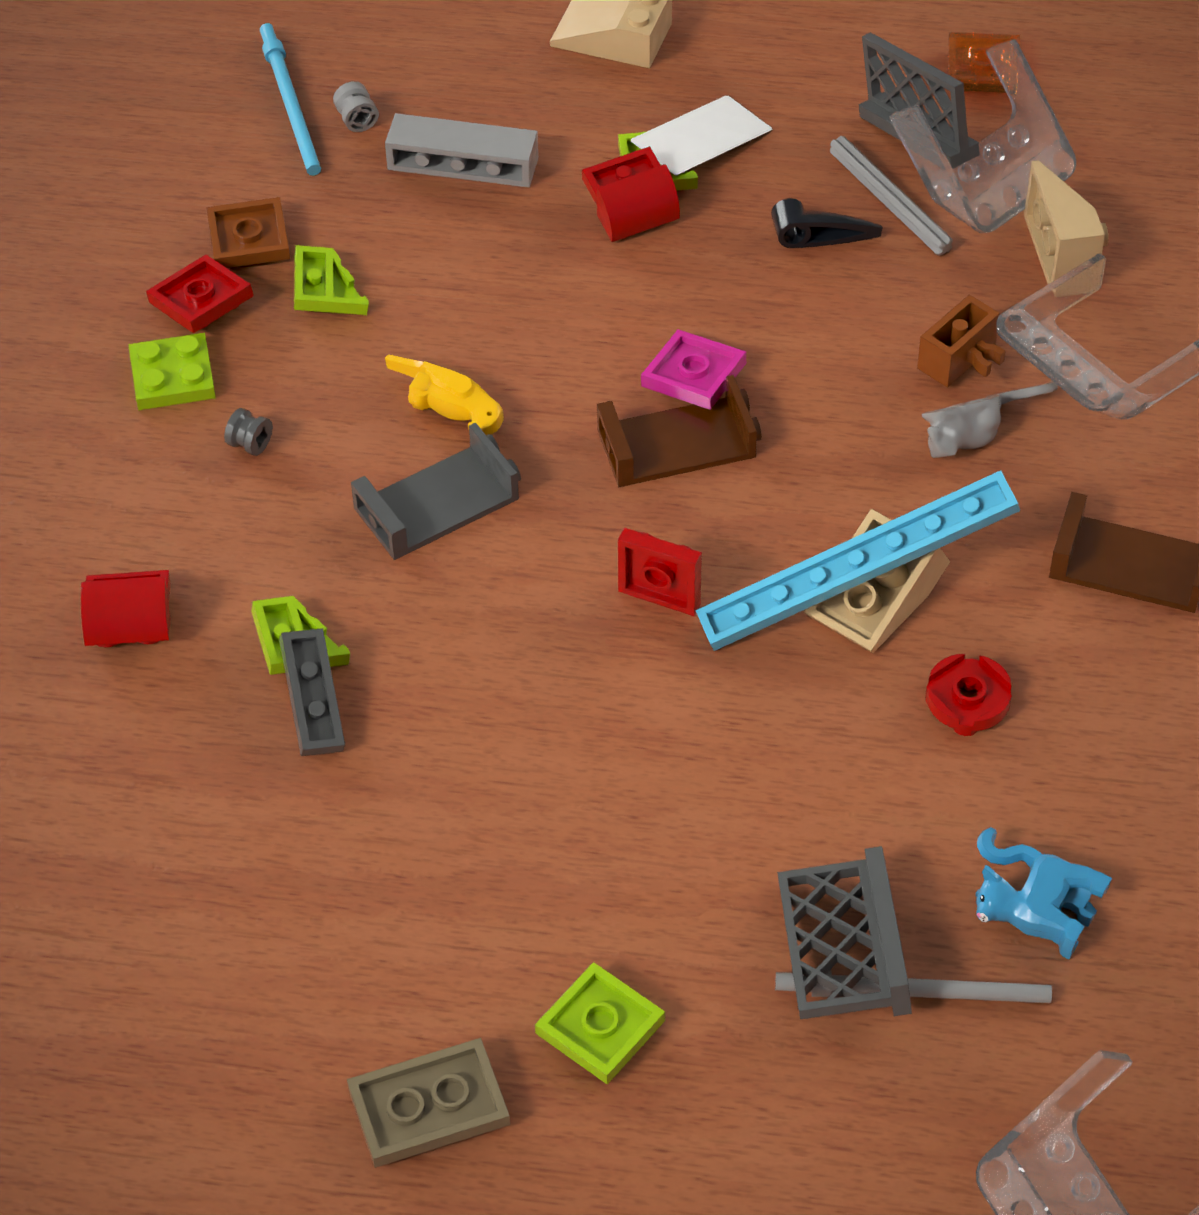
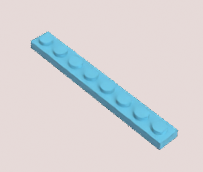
[695,470,1020,651]

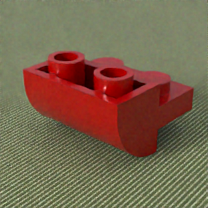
[582,146,680,242]
[81,570,171,648]

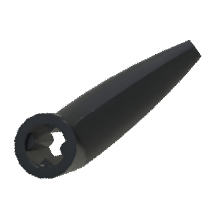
[771,198,883,248]

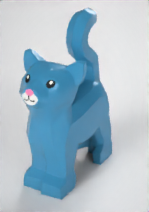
[975,827,1112,960]

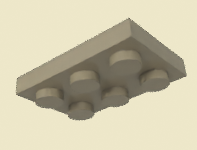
[347,1038,510,1168]

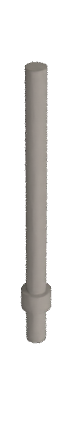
[775,970,1052,1003]

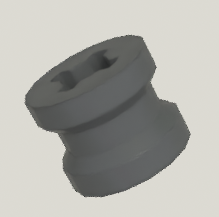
[224,408,273,456]

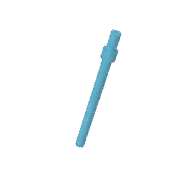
[260,23,321,176]

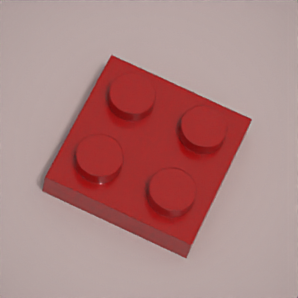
[146,254,254,334]
[618,527,702,616]

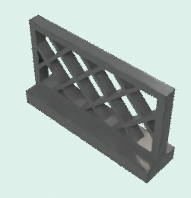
[859,32,980,170]
[777,846,912,1020]

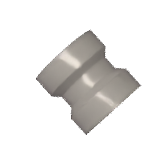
[333,81,379,132]

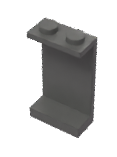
[351,422,521,560]

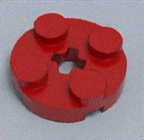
[925,654,1012,736]

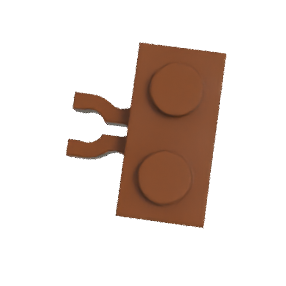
[917,294,1006,388]

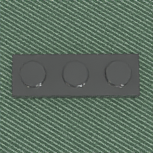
[279,628,345,756]

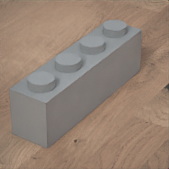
[385,113,539,188]

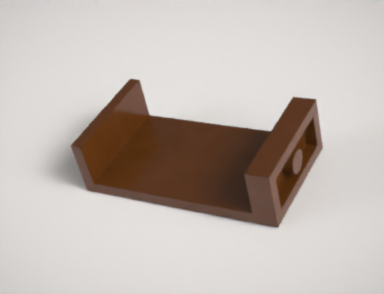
[597,375,762,488]
[1049,492,1199,613]

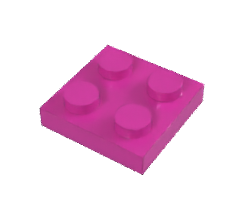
[641,329,747,410]

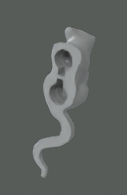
[922,379,1063,458]

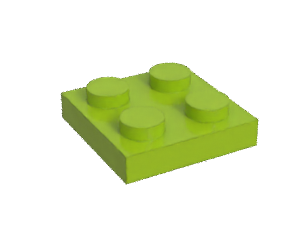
[128,332,216,410]
[535,962,665,1085]

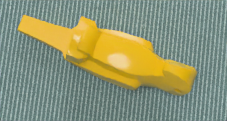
[385,355,504,435]

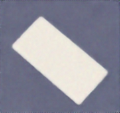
[631,96,772,175]

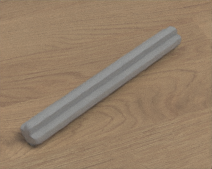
[830,136,953,256]

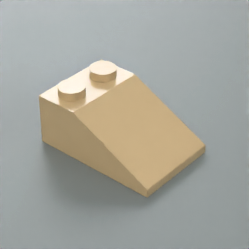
[550,0,672,68]
[1024,160,1109,294]
[804,509,950,653]

